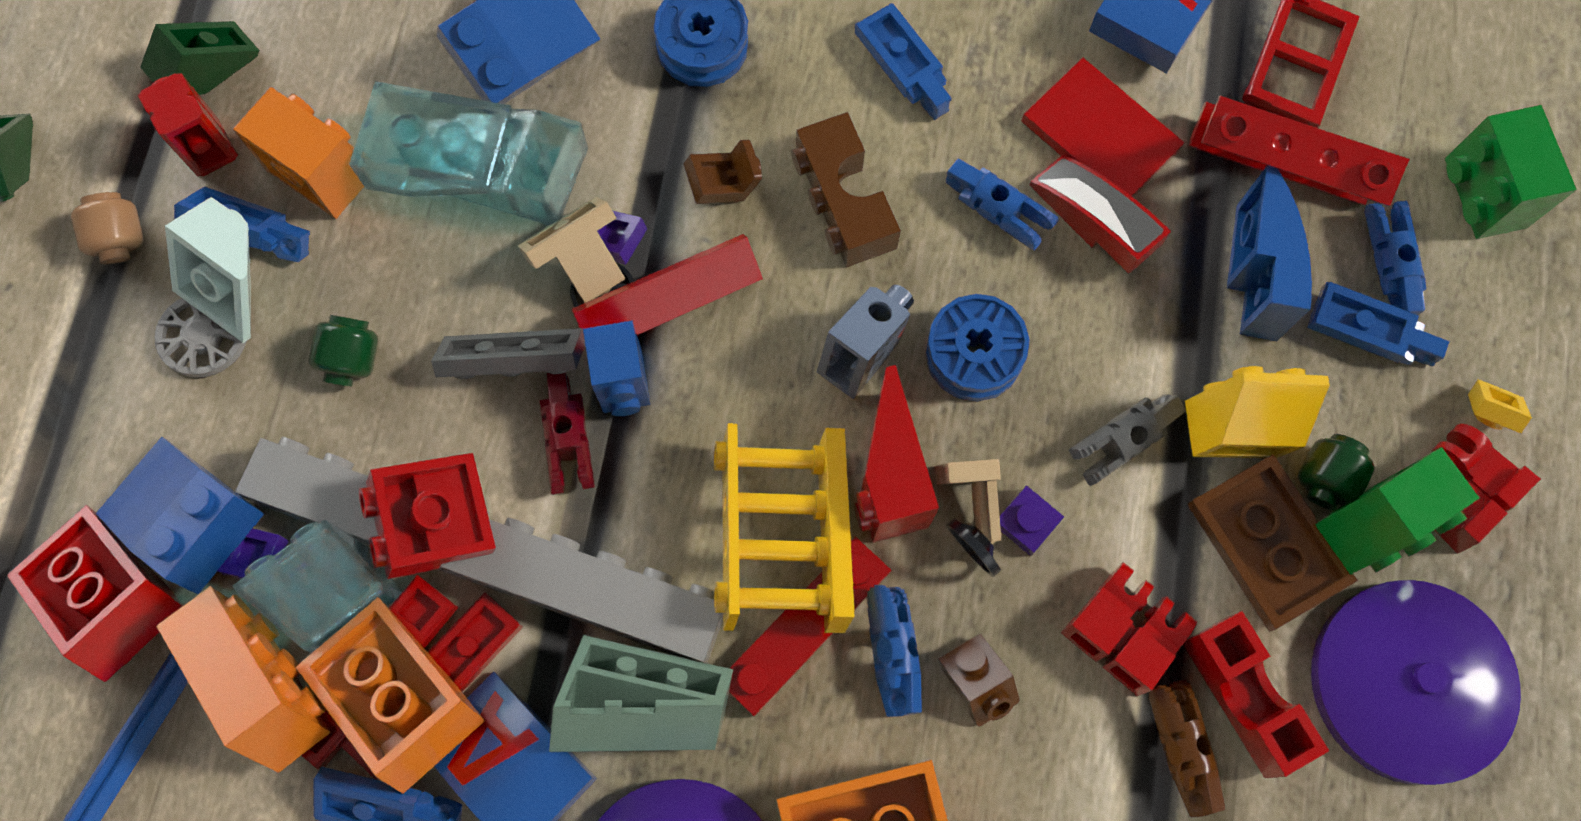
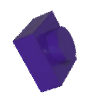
[597,210,647,265]
[1000,485,1064,556]
[217,528,288,587]

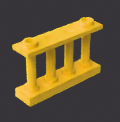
[714,423,855,633]

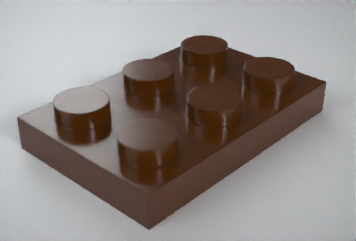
[1187,454,1358,632]

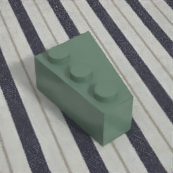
[549,635,733,752]

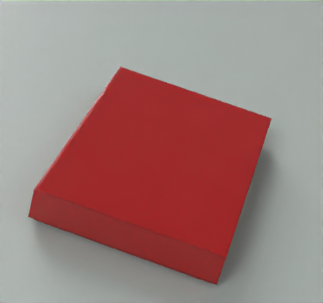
[1021,57,1185,197]

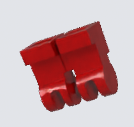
[1431,424,1541,554]
[1061,562,1197,697]

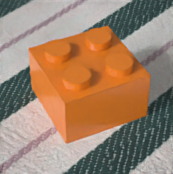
[233,87,371,219]

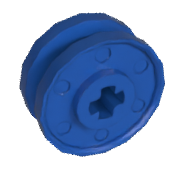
[654,0,748,87]
[925,294,1030,402]

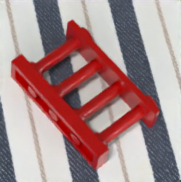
[1188,96,1410,206]

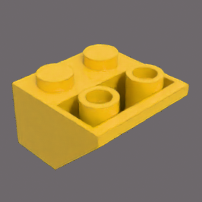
[1185,366,1330,459]

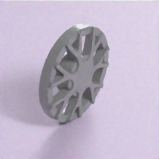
[155,298,246,378]

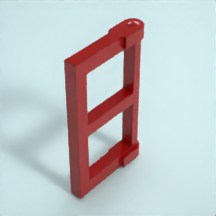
[1242,0,1360,128]

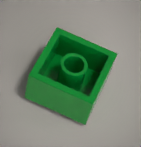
[1444,105,1577,239]
[1315,447,1479,575]

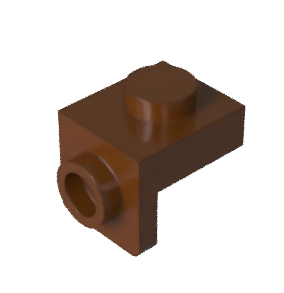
[683,140,762,204]
[938,633,1020,727]

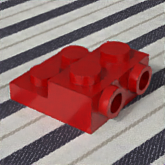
[359,453,496,579]

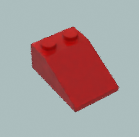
[854,365,939,543]
[7,505,183,683]

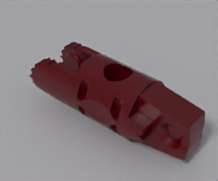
[540,372,595,495]

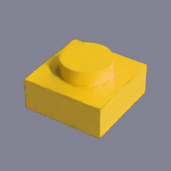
[1468,379,1532,433]

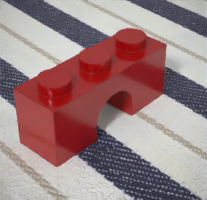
[1183,611,1330,778]

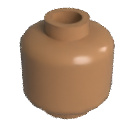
[71,192,144,264]

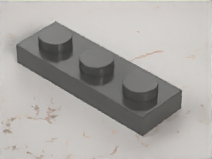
[431,328,585,379]

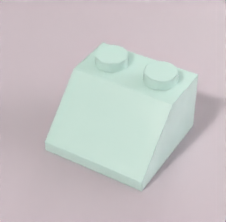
[165,197,251,343]

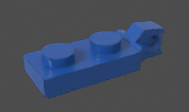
[855,3,952,120]
[174,186,310,262]
[1307,282,1450,367]
[313,767,462,821]

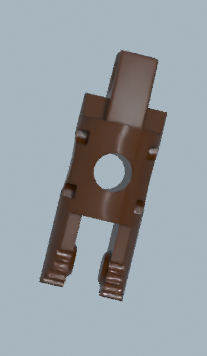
[1148,680,1225,817]

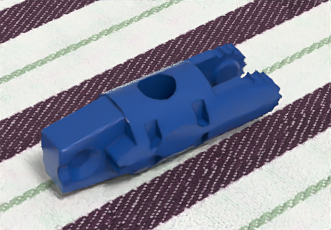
[946,159,1059,251]
[1364,201,1426,315]
[866,585,922,717]

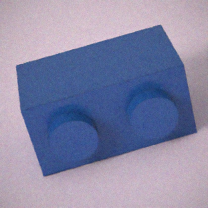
[583,320,651,416]

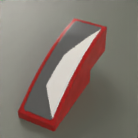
[1029,154,1171,274]

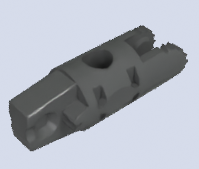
[1069,394,1186,486]

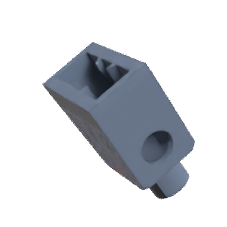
[816,285,914,400]

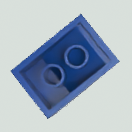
[437,0,600,113]
[96,437,264,594]

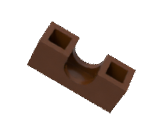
[791,112,901,268]

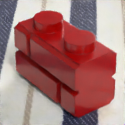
[138,73,238,177]

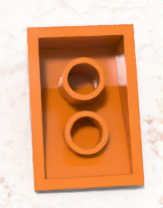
[296,597,485,794]

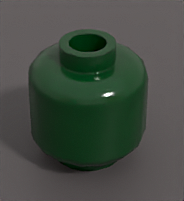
[309,315,378,387]
[1298,434,1375,510]

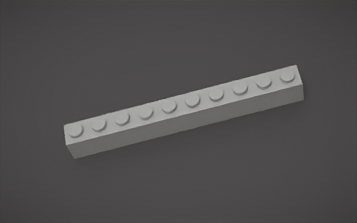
[235,437,723,663]

